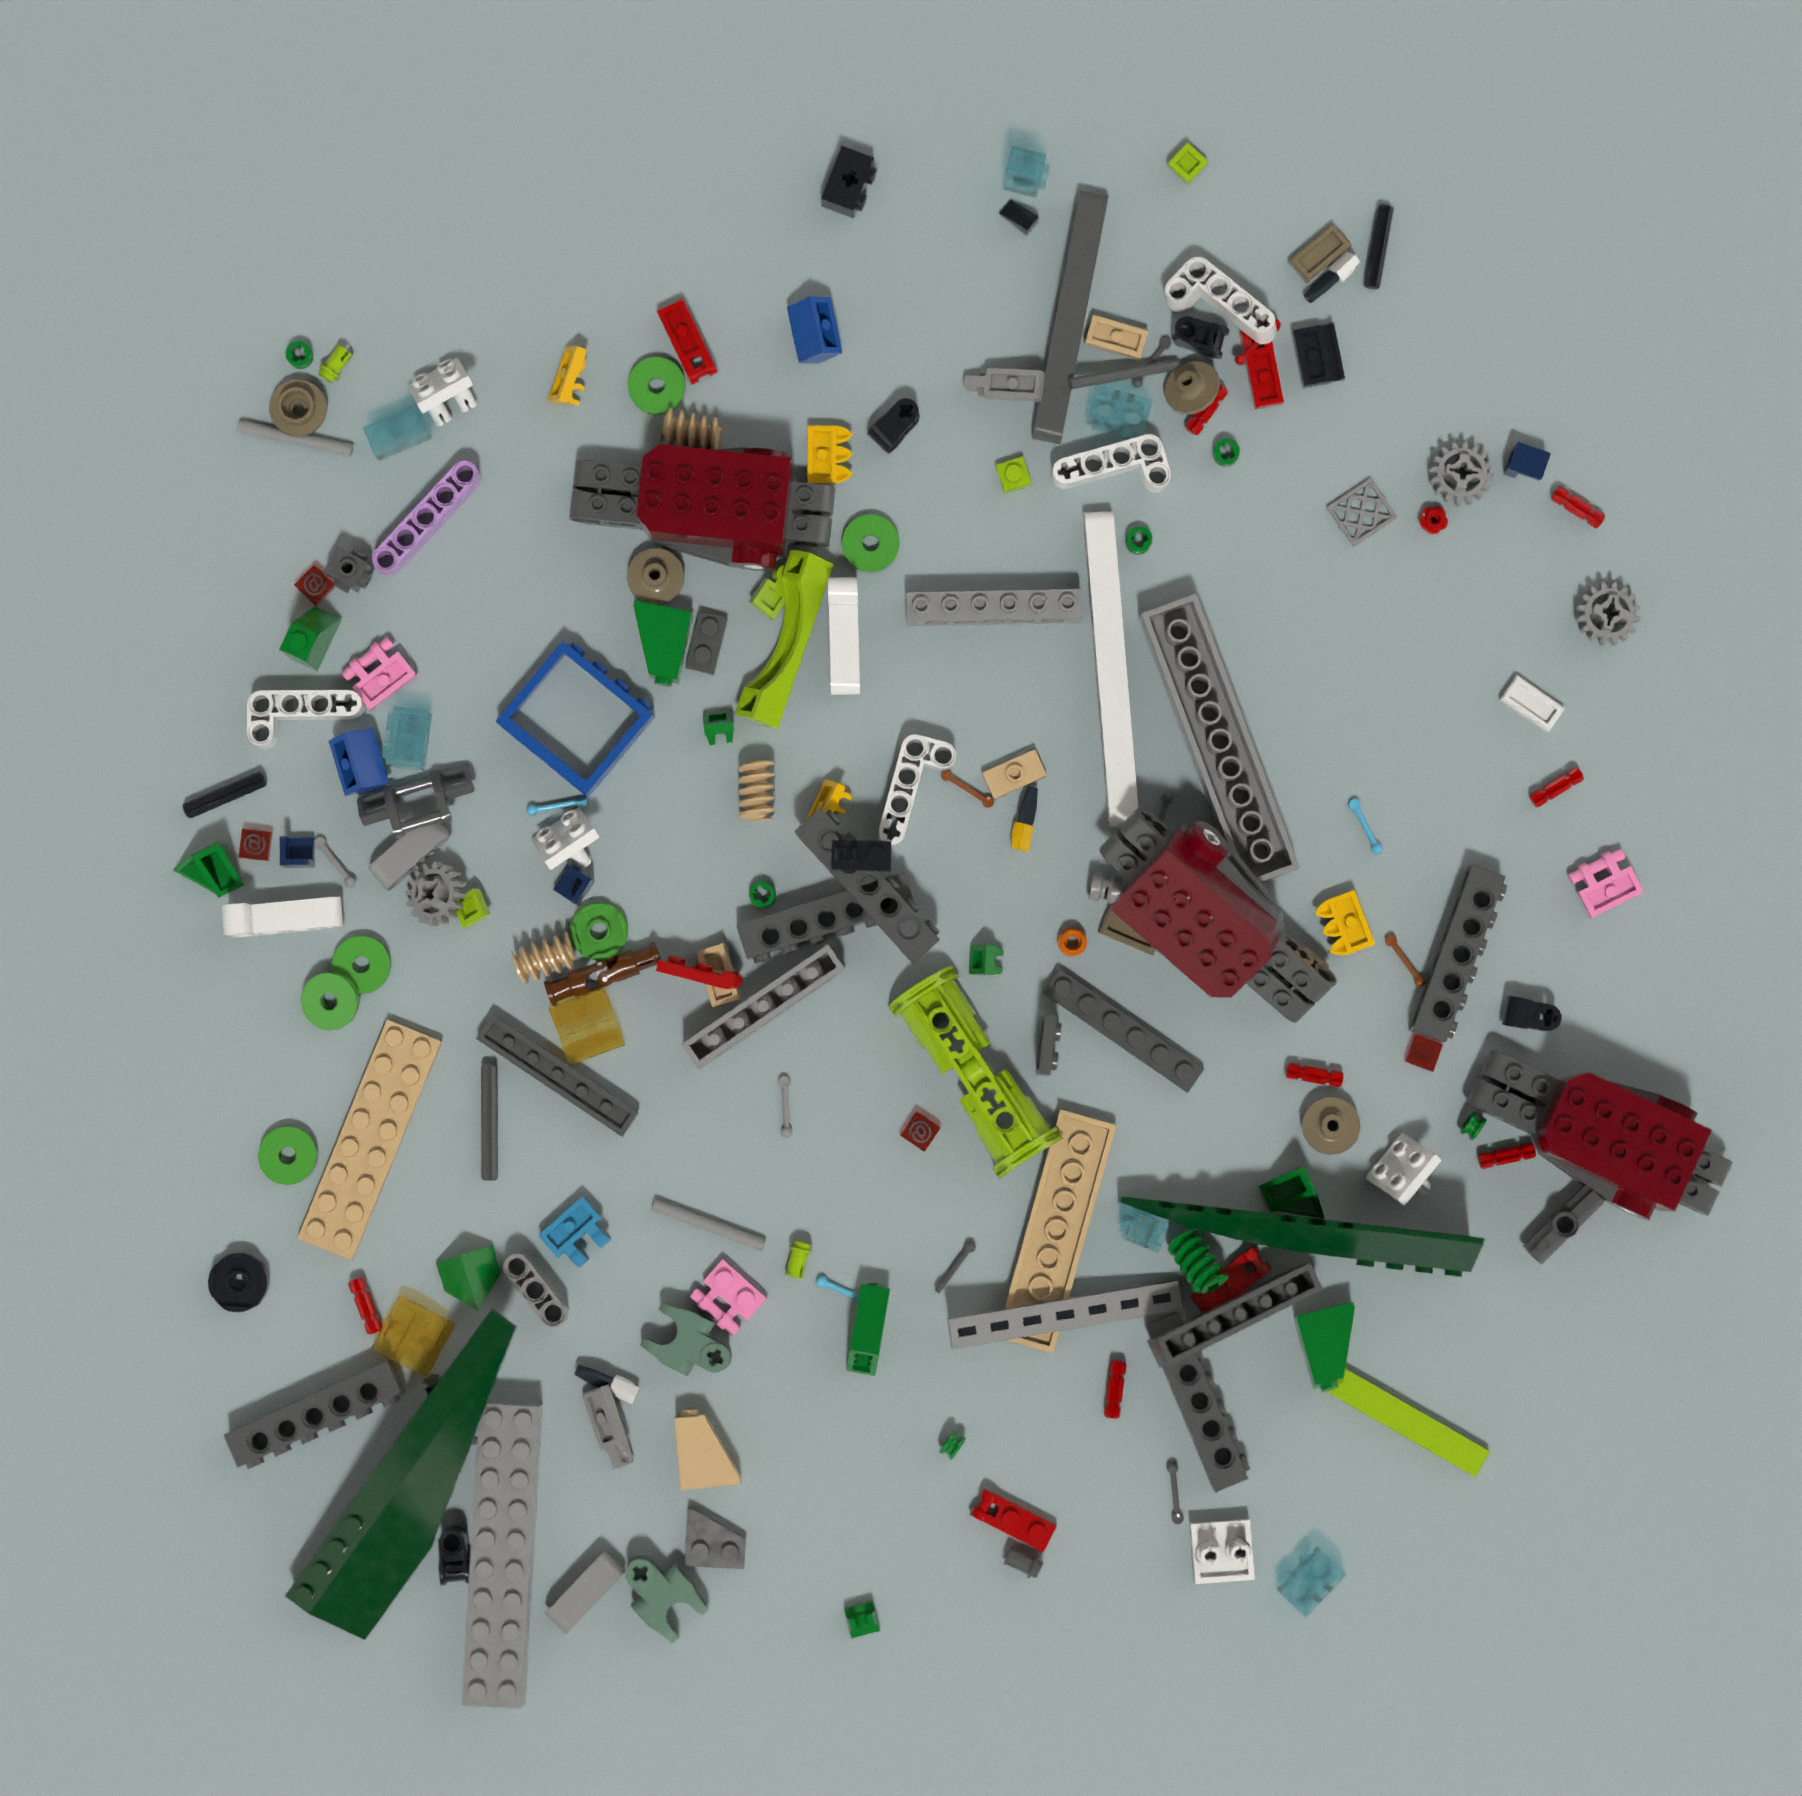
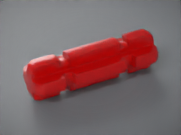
[1185,384,1228,436]
[1551,486,1605,528]
[1529,767,1584,808]
[1285,1063,1344,1087]
[1478,1142,1536,1169]
[348,1277,383,1335]
[1104,1360,1127,1419]

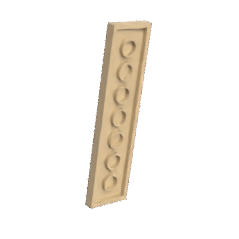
[297,1020,443,1260]
[1004,1109,1117,1354]

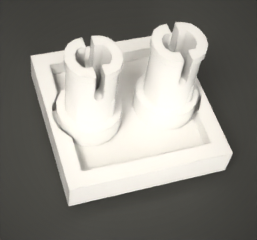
[407,358,477,427]
[1190,1519,1255,1584]

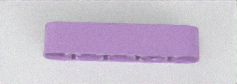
[372,460,481,577]

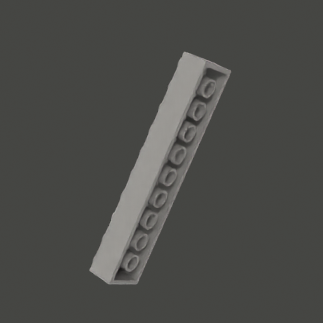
[1139,594,1300,883]
[462,1401,543,1709]

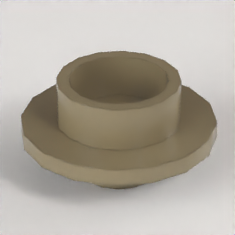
[1164,361,1220,414]
[269,379,327,437]
[627,548,684,605]
[1302,1097,1361,1155]

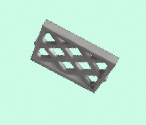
[1327,478,1397,547]

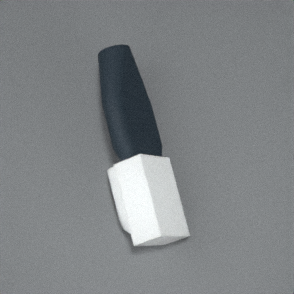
[1304,251,1360,303]
[574,1365,639,1404]

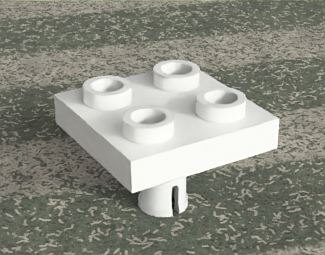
[531,807,599,870]
[1365,1133,1442,1206]

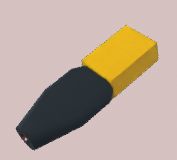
[1011,786,1038,852]

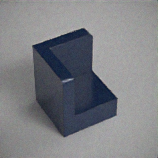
[1504,442,1551,481]
[280,836,315,868]
[553,864,594,907]

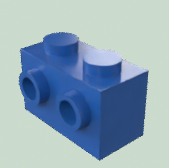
[787,296,843,364]
[328,728,389,796]

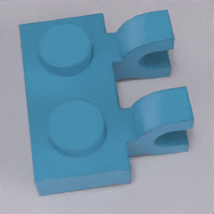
[538,1196,611,1268]

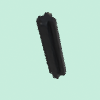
[1364,204,1394,290]
[182,772,267,818]

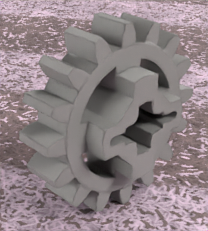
[1429,441,1494,506]
[1576,582,1641,646]
[405,862,467,926]

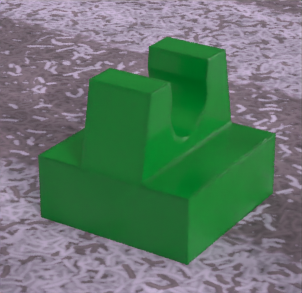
[703,710,734,745]
[969,945,1004,975]
[844,1600,880,1639]

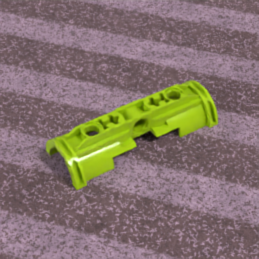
[888,966,1063,1180]

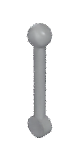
[314,837,356,887]
[778,1076,792,1138]

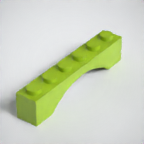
[735,550,834,729]

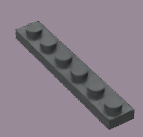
[1043,969,1204,1093]
[476,1014,639,1137]

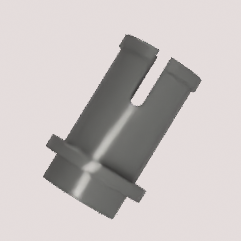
[1004,1546,1044,1579]

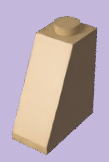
[674,1409,741,1490]

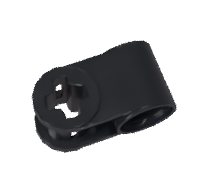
[1171,316,1230,359]
[867,398,920,454]
[1502,995,1562,1031]
[438,1526,470,1586]

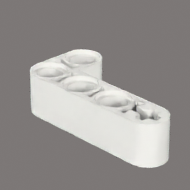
[1165,256,1277,344]
[1052,434,1171,493]
[828,577,860,695]
[247,690,366,749]
[879,734,956,848]
[221,897,343,938]

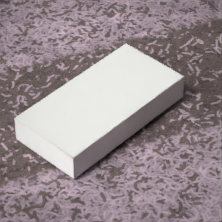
[1499,675,1565,733]

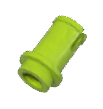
[318,345,353,384]
[785,1240,812,1279]

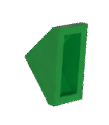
[173,841,244,898]
[1259,1166,1325,1219]
[436,1245,501,1311]

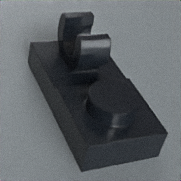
[831,840,892,872]

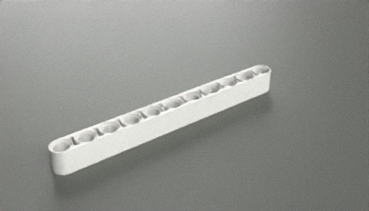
[1083,511,1138,827]

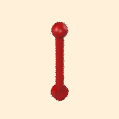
[1234,319,1281,365]

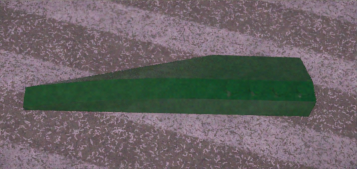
[1118,1196,1484,1277]
[285,1309,517,1640]

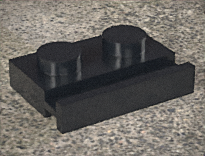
[1292,322,1345,388]

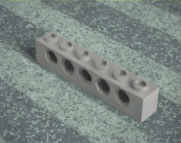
[906,589,1083,626]
[682,945,845,1069]

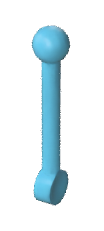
[527,796,587,816]
[1348,799,1383,855]
[816,1276,859,1300]

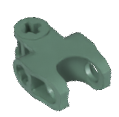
[640,1302,732,1376]
[625,1555,709,1643]

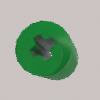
[1168,1229,1229,1294]

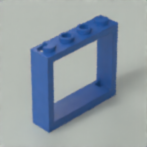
[495,641,655,798]

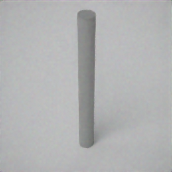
[237,420,353,456]
[652,1199,766,1251]

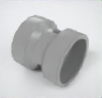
[1088,871,1123,904]

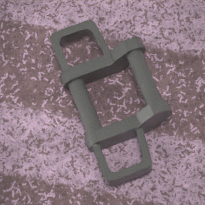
[357,764,475,839]

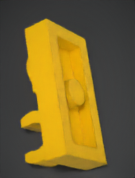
[547,346,587,406]
[805,779,852,840]

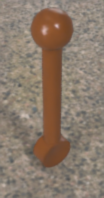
[941,770,994,808]
[1385,935,1426,987]

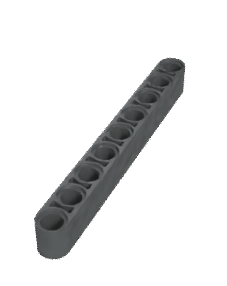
[1032,190,1109,445]

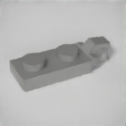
[963,368,1045,402]
[582,1384,633,1469]

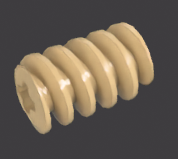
[660,408,724,449]
[738,760,775,821]
[511,932,576,984]

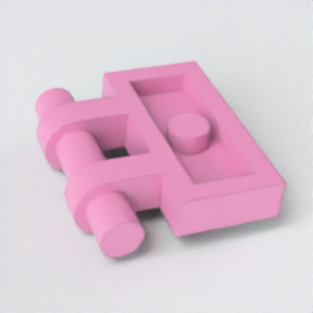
[341,637,417,711]
[1568,848,1644,919]
[690,1259,767,1336]

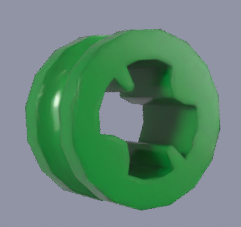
[285,341,314,369]
[1213,439,1240,467]
[1125,526,1153,555]
[749,881,776,909]
[1459,1111,1487,1141]
[939,1430,966,1460]

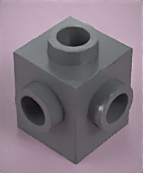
[323,546,373,593]

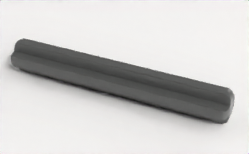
[481,1064,498,1181]

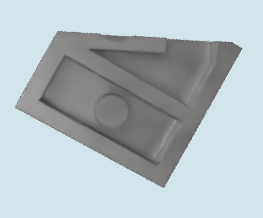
[685,1507,746,1569]

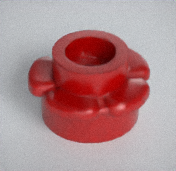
[1419,506,1448,535]

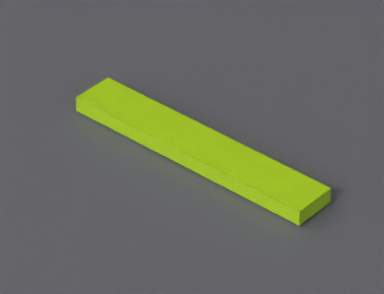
[1327,1369,1490,1477]

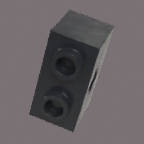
[821,146,878,218]

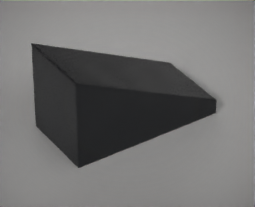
[999,199,1039,236]

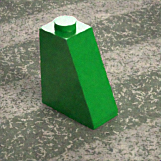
[633,600,693,687]
[279,606,342,671]
[846,1283,890,1376]
[1294,1302,1355,1392]

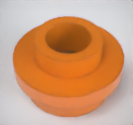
[1058,927,1087,957]

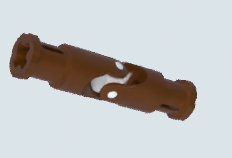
[544,941,661,1006]

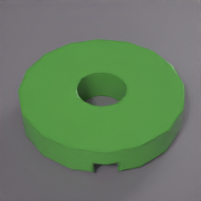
[628,357,686,416]
[842,514,900,573]
[570,902,629,961]
[332,936,392,994]
[301,971,360,1031]
[258,1126,318,1185]

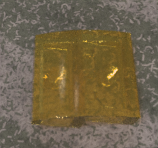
[548,987,625,1066]
[372,1295,455,1377]

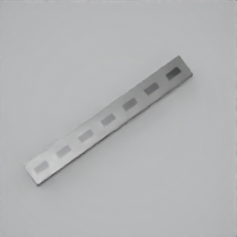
[947,1280,1183,1349]

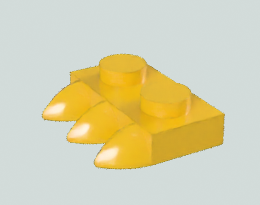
[807,426,853,485]
[1315,890,1375,956]

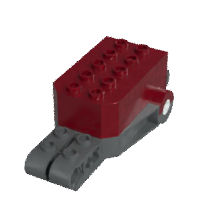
[569,444,836,571]
[1100,807,1337,1023]
[1466,1049,1733,1221]

